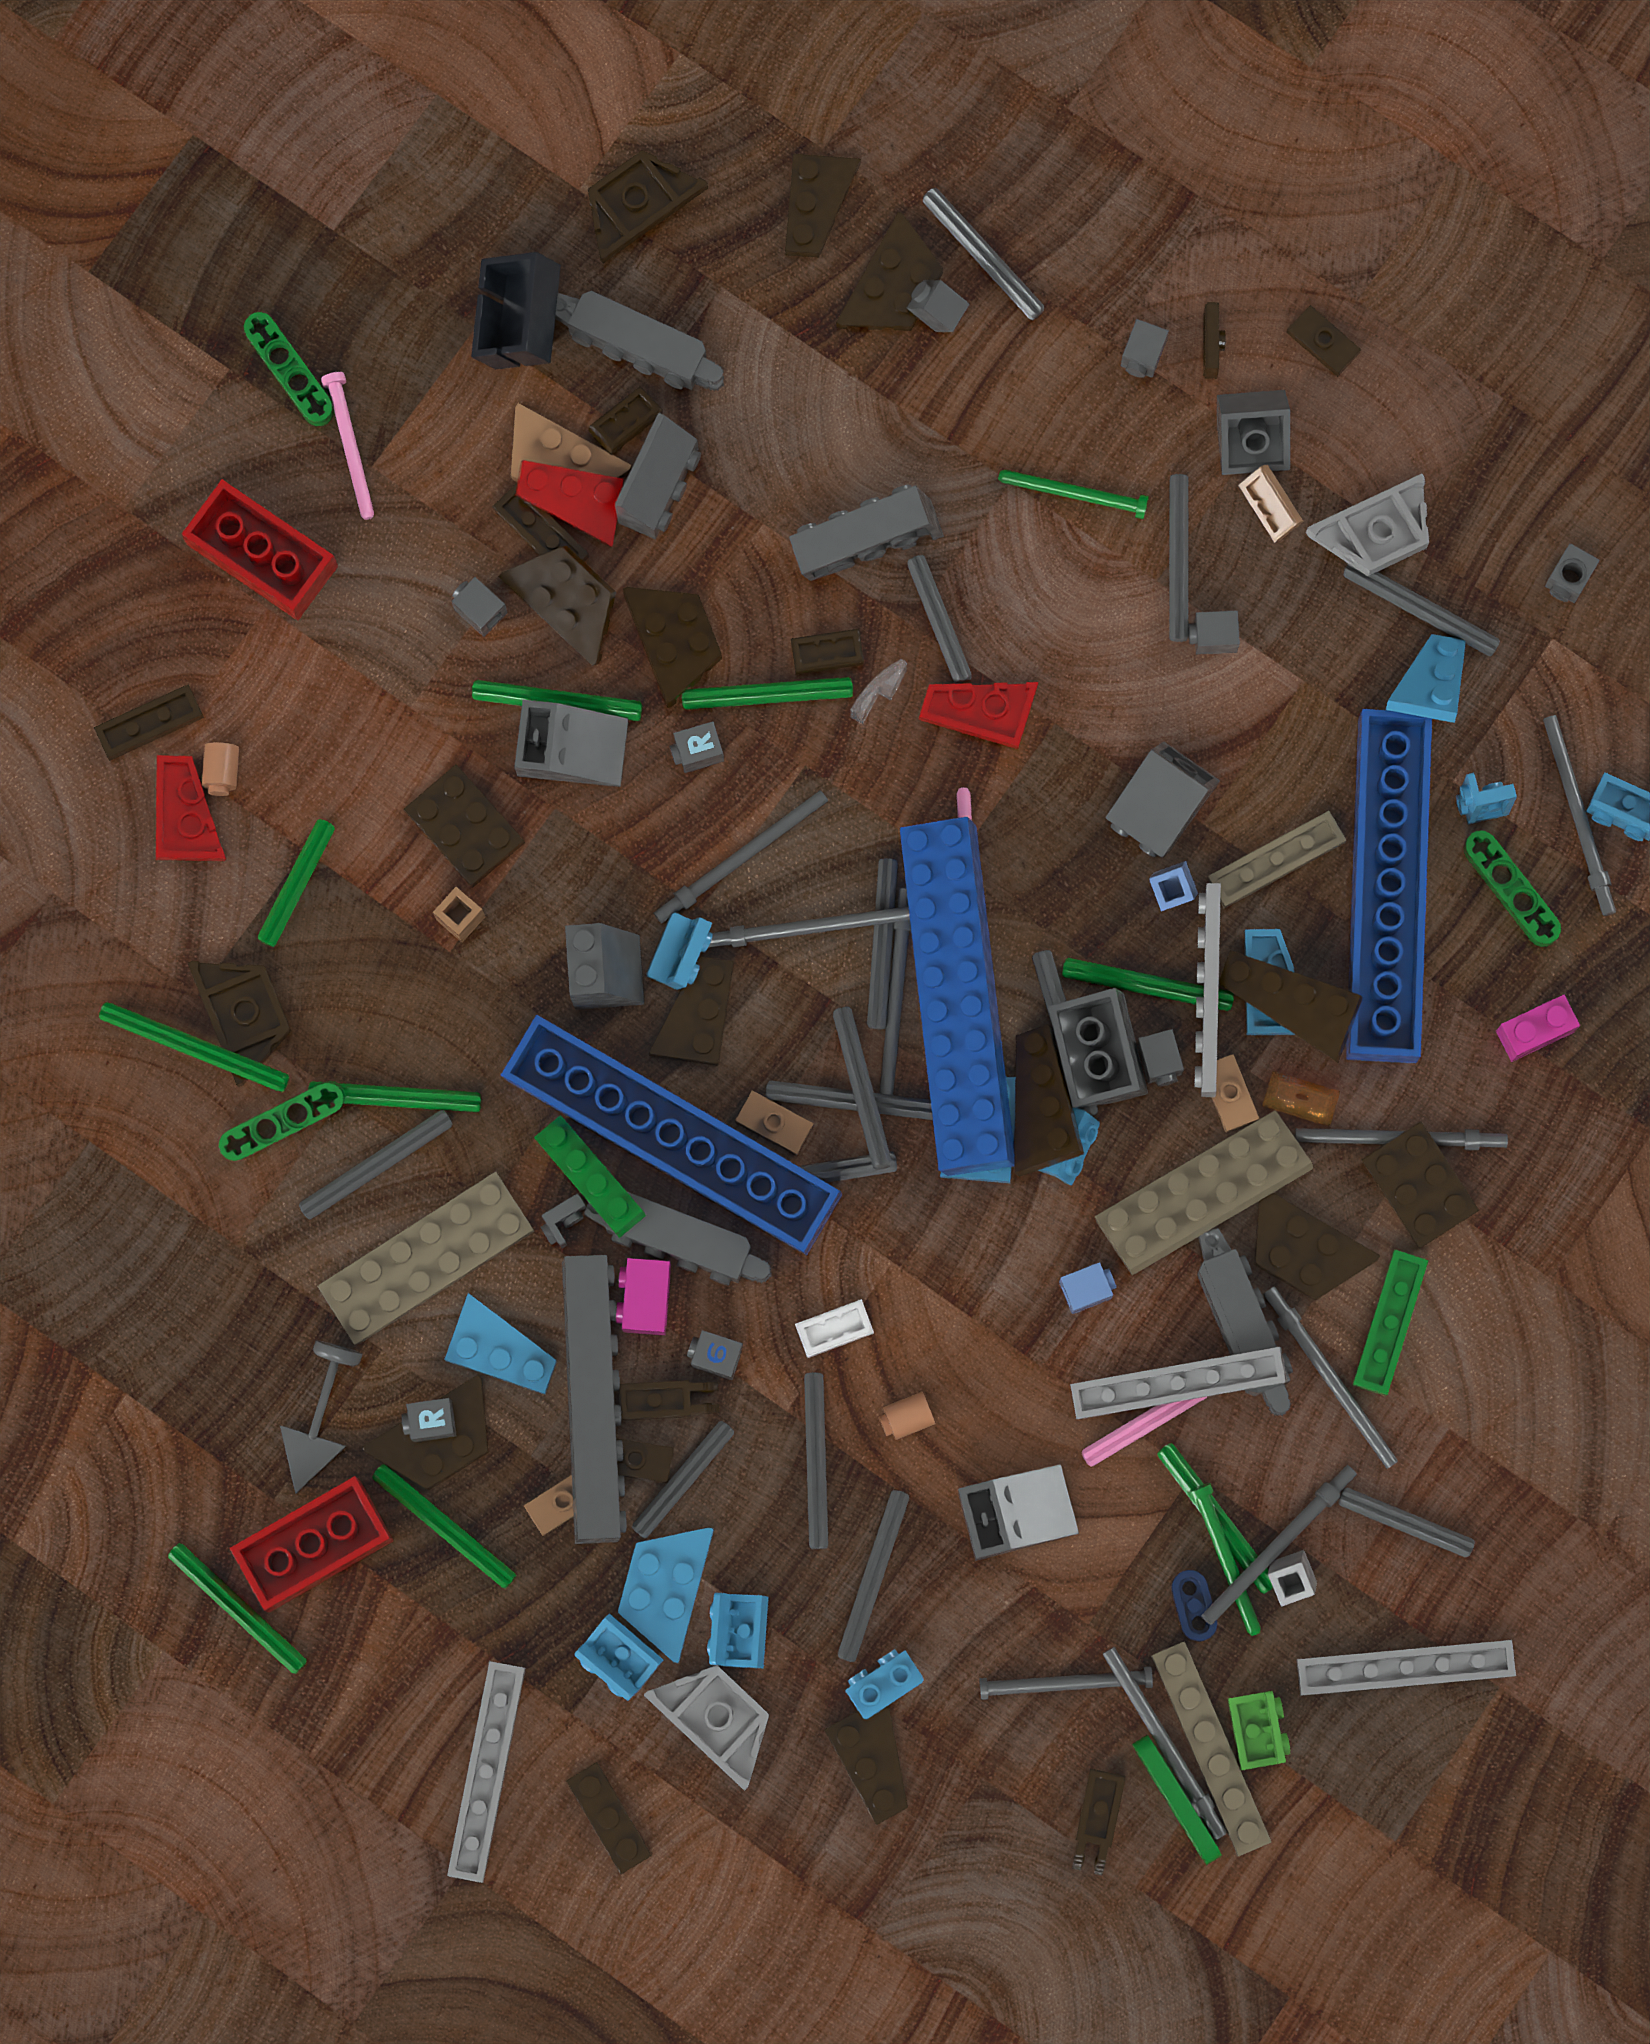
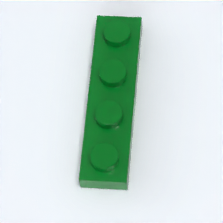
[534,1115,647,1238]
[1352,1250,1429,1396]

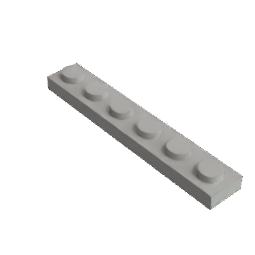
[1195,883,1221,1097]
[1070,1347,1287,1419]
[1296,1640,1516,1696]
[447,1661,526,1883]

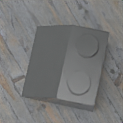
[1216,390,1290,475]

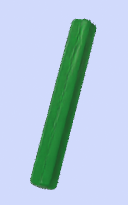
[258,819,335,947]

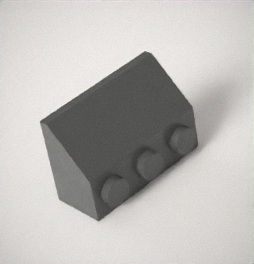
[615,413,701,540]
[1048,988,1148,1108]

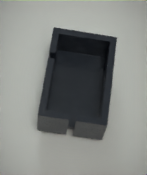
[471,252,561,370]

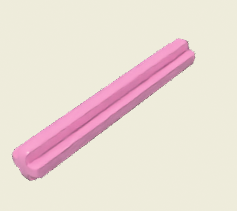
[1081,1397,1207,1467]

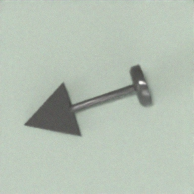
[280,1340,363,1494]

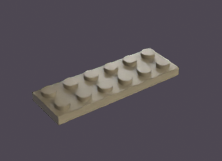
[1095,1110,1313,1276]
[317,1172,534,1346]

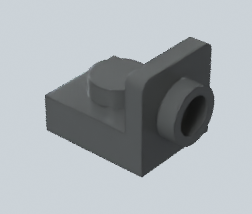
[540,1193,586,1249]

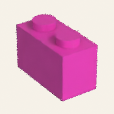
[1496,995,1580,1062]
[616,1258,671,1335]

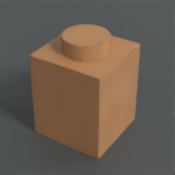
[433,887,485,943]

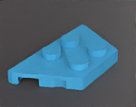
[618,1528,714,1663]

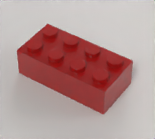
[181,479,338,621]
[230,1476,394,1613]

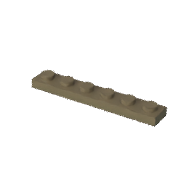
[1151,1641,1271,1857]

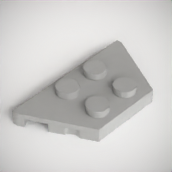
[1306,474,1429,576]
[644,1665,769,1791]

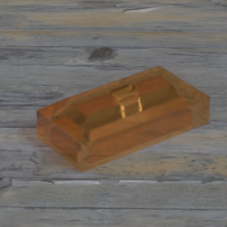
[1262,1071,1340,1126]

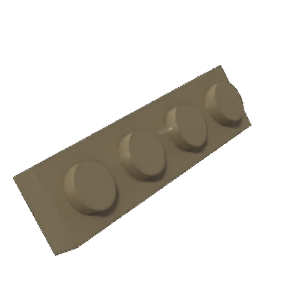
[1207,811,1346,909]

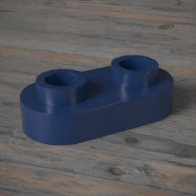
[1171,1570,1217,1642]

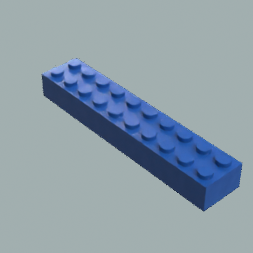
[1346,709,1432,1063]
[900,817,1015,1176]
[501,1015,842,1255]

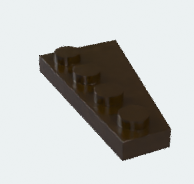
[1219,950,1363,1063]
[1015,1024,1084,1177]

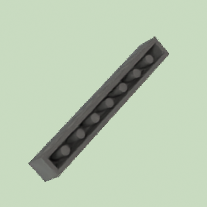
[562,1255,627,1544]

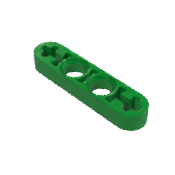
[244,312,334,426]
[1464,831,1561,947]
[219,1081,346,1161]
[1132,1735,1222,1865]

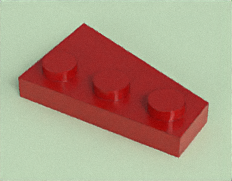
[515,460,624,547]
[919,682,1039,749]
[156,755,226,861]

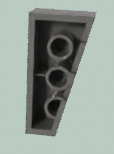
[789,485,944,581]

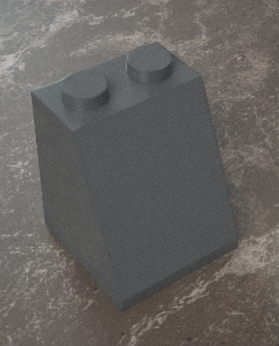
[1106,742,1220,858]
[565,923,645,1010]

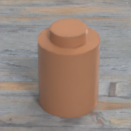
[202,742,239,796]
[879,1391,935,1440]

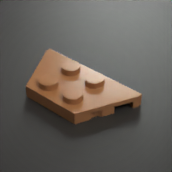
[511,403,632,482]

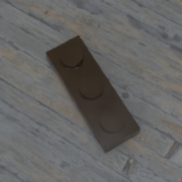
[492,483,589,562]
[94,684,204,761]
[566,1762,652,1874]

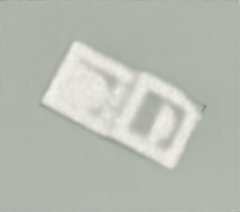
[851,659,907,724]

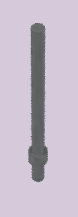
[1543,715,1616,916]
[653,790,828,924]
[879,888,911,1095]
[709,906,910,948]
[1295,1128,1508,1150]
[1263,1286,1398,1469]
[1201,1465,1357,1625]
[1102,1647,1228,1840]

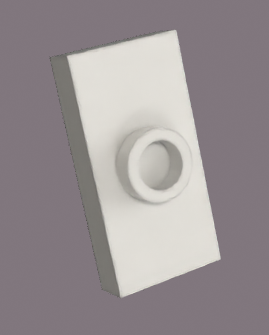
[795,1299,874,1358]

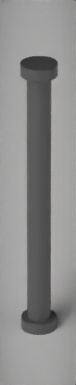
[979,1666,1153,1700]

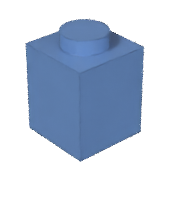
[1149,861,1198,911]
[1059,1262,1116,1314]

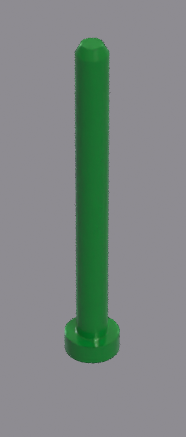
[998,470,1149,520]
[1187,1483,1261,1636]

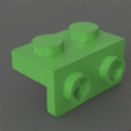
[1227,1691,1290,1770]

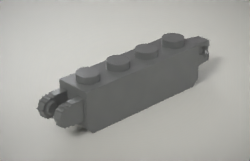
[555,291,724,391]
[585,1192,771,1286]
[1197,1228,1293,1416]

